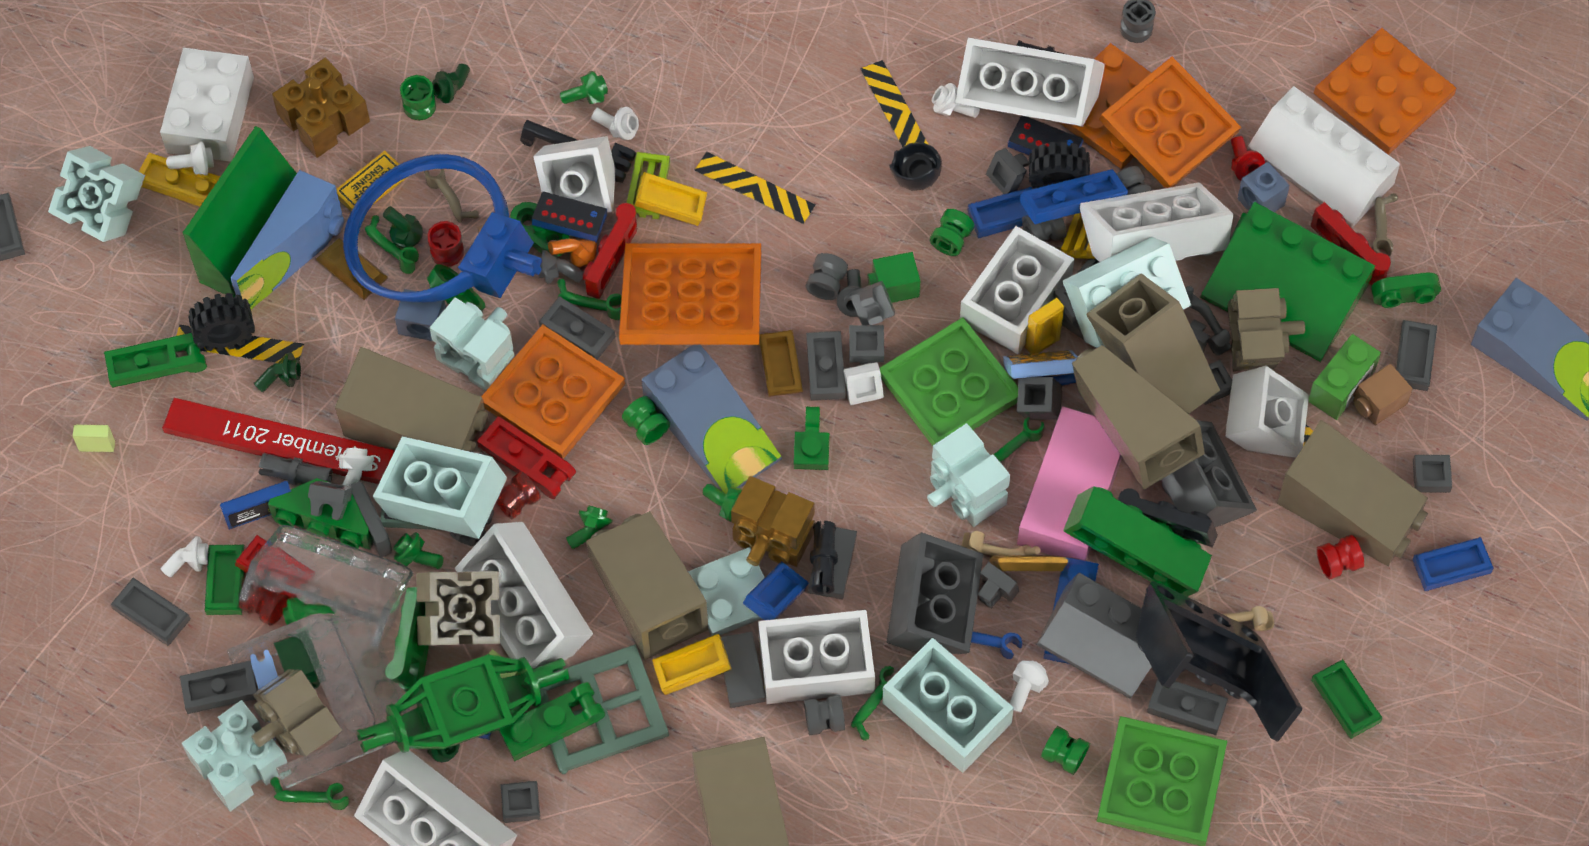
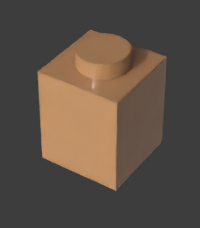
[1353,363,1413,425]

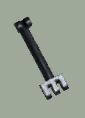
[520,120,636,183]

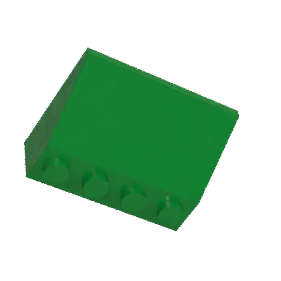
[182,126,297,298]
[1200,202,1375,362]

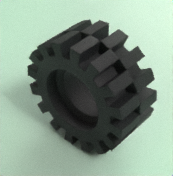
[1029,142,1090,188]
[188,293,255,351]

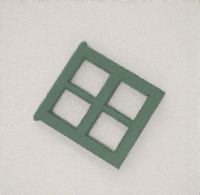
[536,644,669,774]

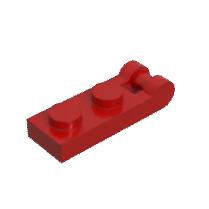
[1310,202,1391,286]
[583,203,638,299]
[477,416,576,499]

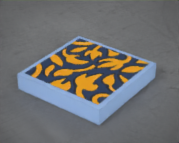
[1003,350,1078,379]

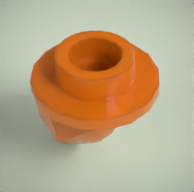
[548,237,597,267]

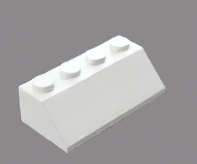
[955,38,1105,127]
[1247,86,1400,228]
[1080,182,1233,262]
[455,522,593,669]
[354,750,517,846]

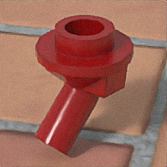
[1230,136,1265,181]

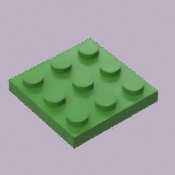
[880,317,1018,446]
[1096,716,1227,846]

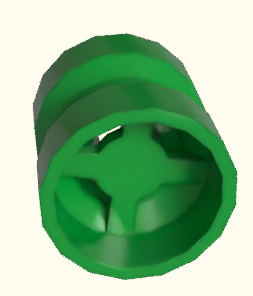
[400,75,436,121]
[930,209,974,256]
[622,396,670,445]
[1041,726,1090,775]

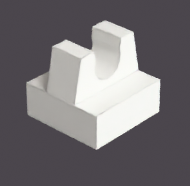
[843,362,884,405]

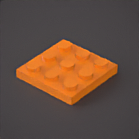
[1314,28,1457,155]
[1059,43,1151,170]
[1099,56,1241,188]
[481,324,626,459]

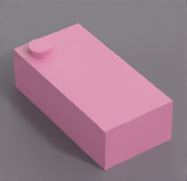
[1017,406,1122,561]

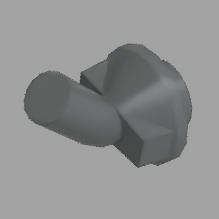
[538,250,584,284]
[837,269,861,317]

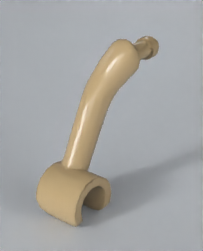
[961,531,1041,556]
[1223,606,1274,631]

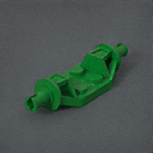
[356,654,569,753]

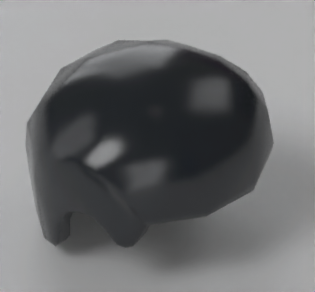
[889,142,942,191]

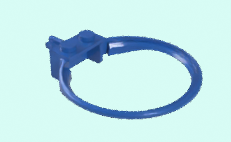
[343,154,542,303]

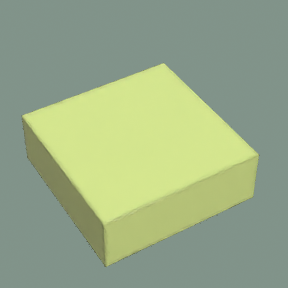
[73,424,115,452]

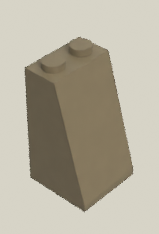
[1086,273,1220,414]
[1072,345,1205,489]
[335,347,488,452]
[1277,420,1428,566]
[586,511,709,660]
[692,737,789,846]

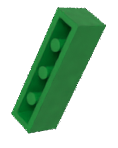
[1063,486,1212,597]

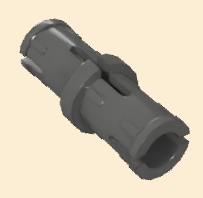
[259,453,333,486]

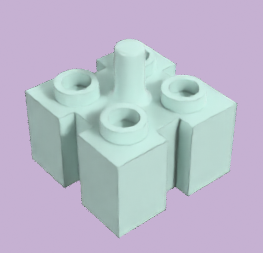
[48,146,145,242]
[430,297,515,391]
[927,423,1010,527]
[182,700,290,812]

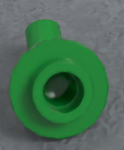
[560,71,608,104]
[703,484,742,522]
[566,505,613,549]
[393,532,444,569]
[283,596,336,633]

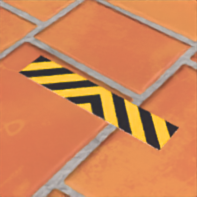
[861,60,929,147]
[694,152,816,224]
[176,324,304,363]

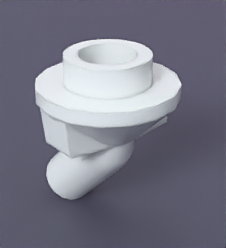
[932,83,980,118]
[591,107,639,140]
[166,142,214,175]
[339,448,374,486]
[161,536,209,577]
[1009,661,1049,712]

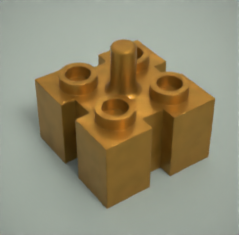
[272,57,370,158]
[731,476,815,567]

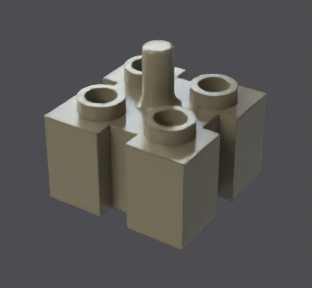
[1227,288,1305,372]
[416,571,500,645]
[251,669,343,756]

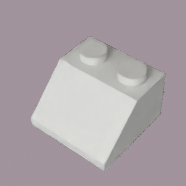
[533,136,615,212]
[1225,365,1309,458]

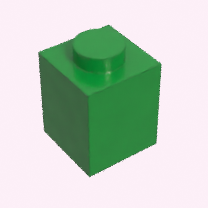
[867,252,921,303]

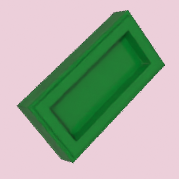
[204,544,246,615]
[1311,659,1383,739]

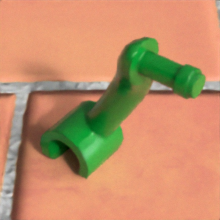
[365,215,419,274]
[557,279,622,320]
[994,417,1044,463]
[851,666,894,741]
[270,777,349,810]

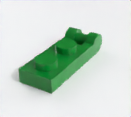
[104,333,207,388]
[385,587,429,692]
[499,682,606,762]

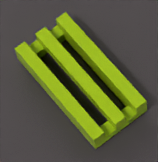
[627,152,670,220]

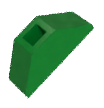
[268,478,373,550]

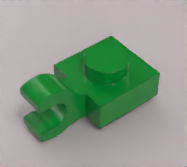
[794,406,830,470]

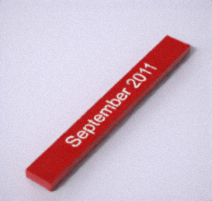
[162,398,395,484]

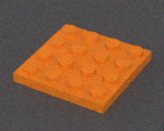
[619,243,762,345]

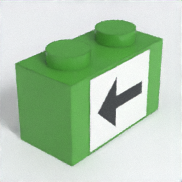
[1308,334,1381,420]

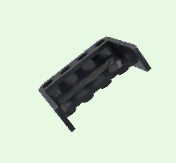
[1136,581,1302,742]

